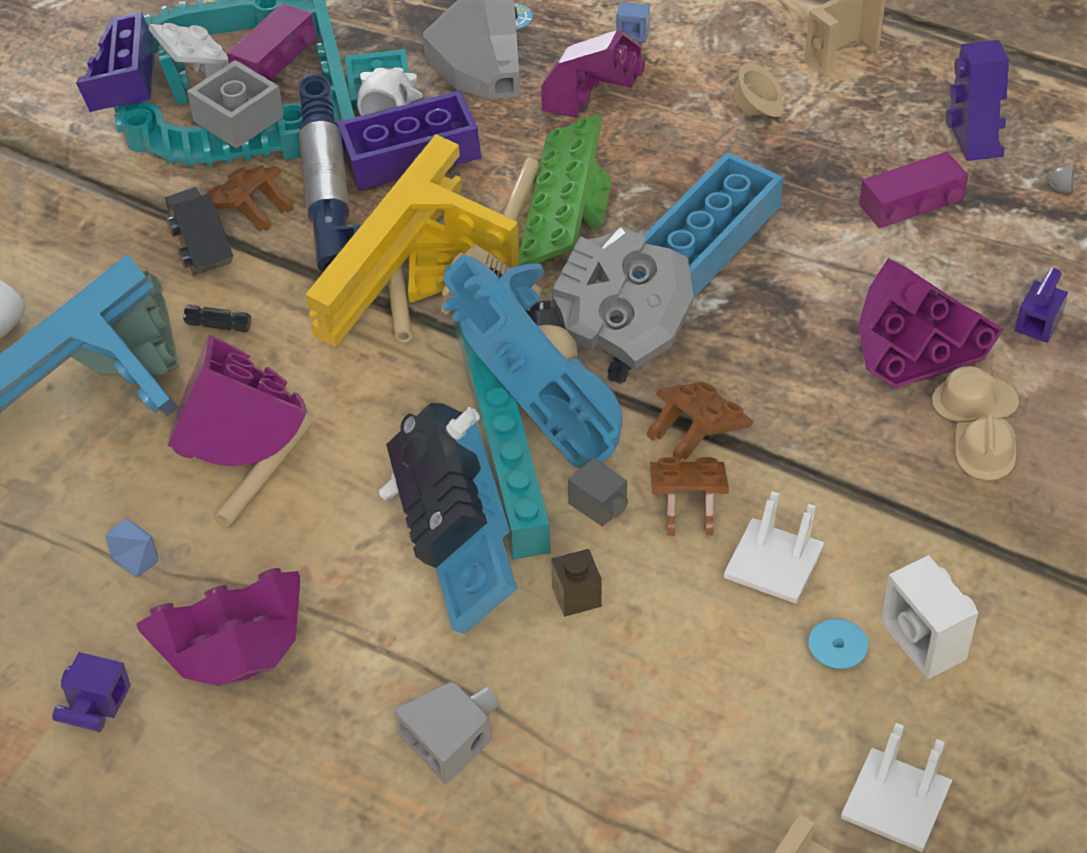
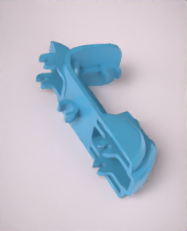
[443,255,622,467]

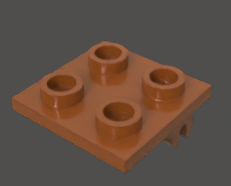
[205,165,293,231]
[647,381,754,460]
[650,457,729,536]

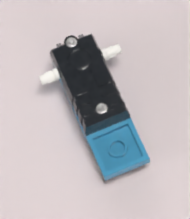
[379,403,517,634]

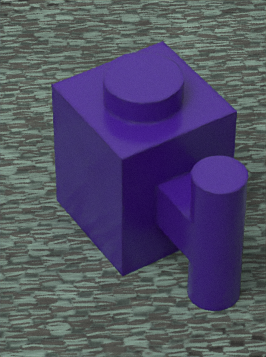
[1015,268,1068,343]
[52,652,131,732]

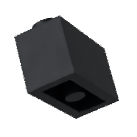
[166,193,233,276]

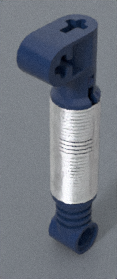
[298,74,362,273]

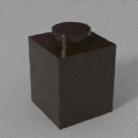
[551,549,602,617]

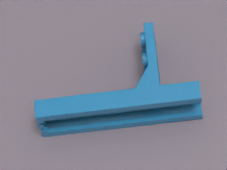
[0,254,178,416]

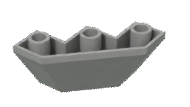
[423,0,520,99]

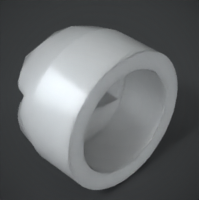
[1050,167,1074,193]

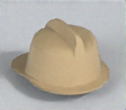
[732,63,784,117]
[932,366,1019,422]
[955,415,1016,481]

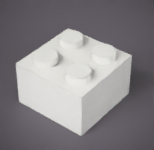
[880,555,979,680]

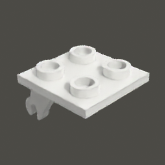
[148,23,229,79]
[723,491,825,604]
[840,723,952,852]

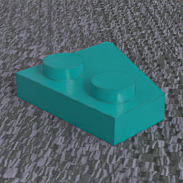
[158,45,191,106]
[345,49,409,109]

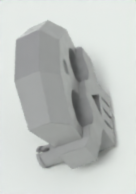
[552,227,693,369]

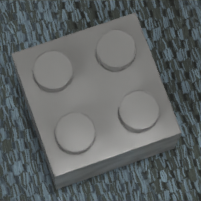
[187,60,284,148]

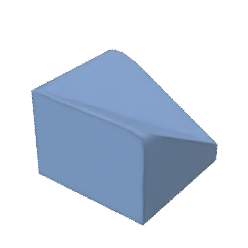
[616,2,650,43]
[105,518,158,577]

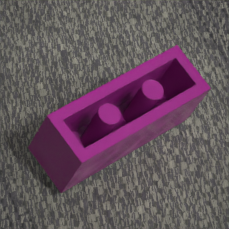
[227,3,316,81]
[859,151,969,229]

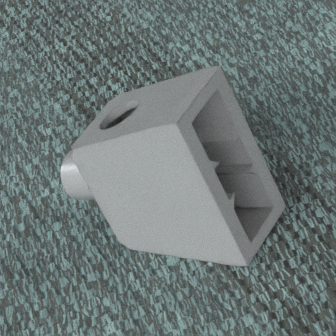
[394,682,499,785]

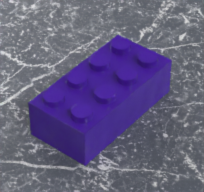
[337,90,482,191]

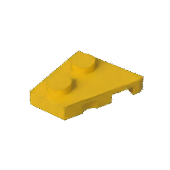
[408,247,463,302]

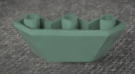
[71,270,179,375]

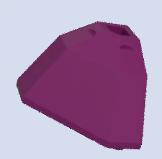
[541,30,645,118]
[859,258,1004,388]
[136,568,301,686]

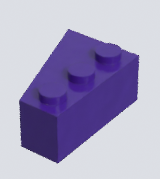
[76,11,154,112]
[946,40,1009,161]

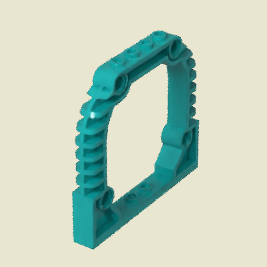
[114,0,355,168]

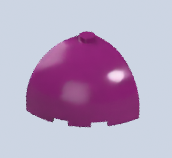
[167,335,307,466]

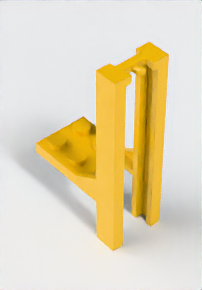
[305,135,519,347]

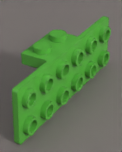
[519,113,612,266]

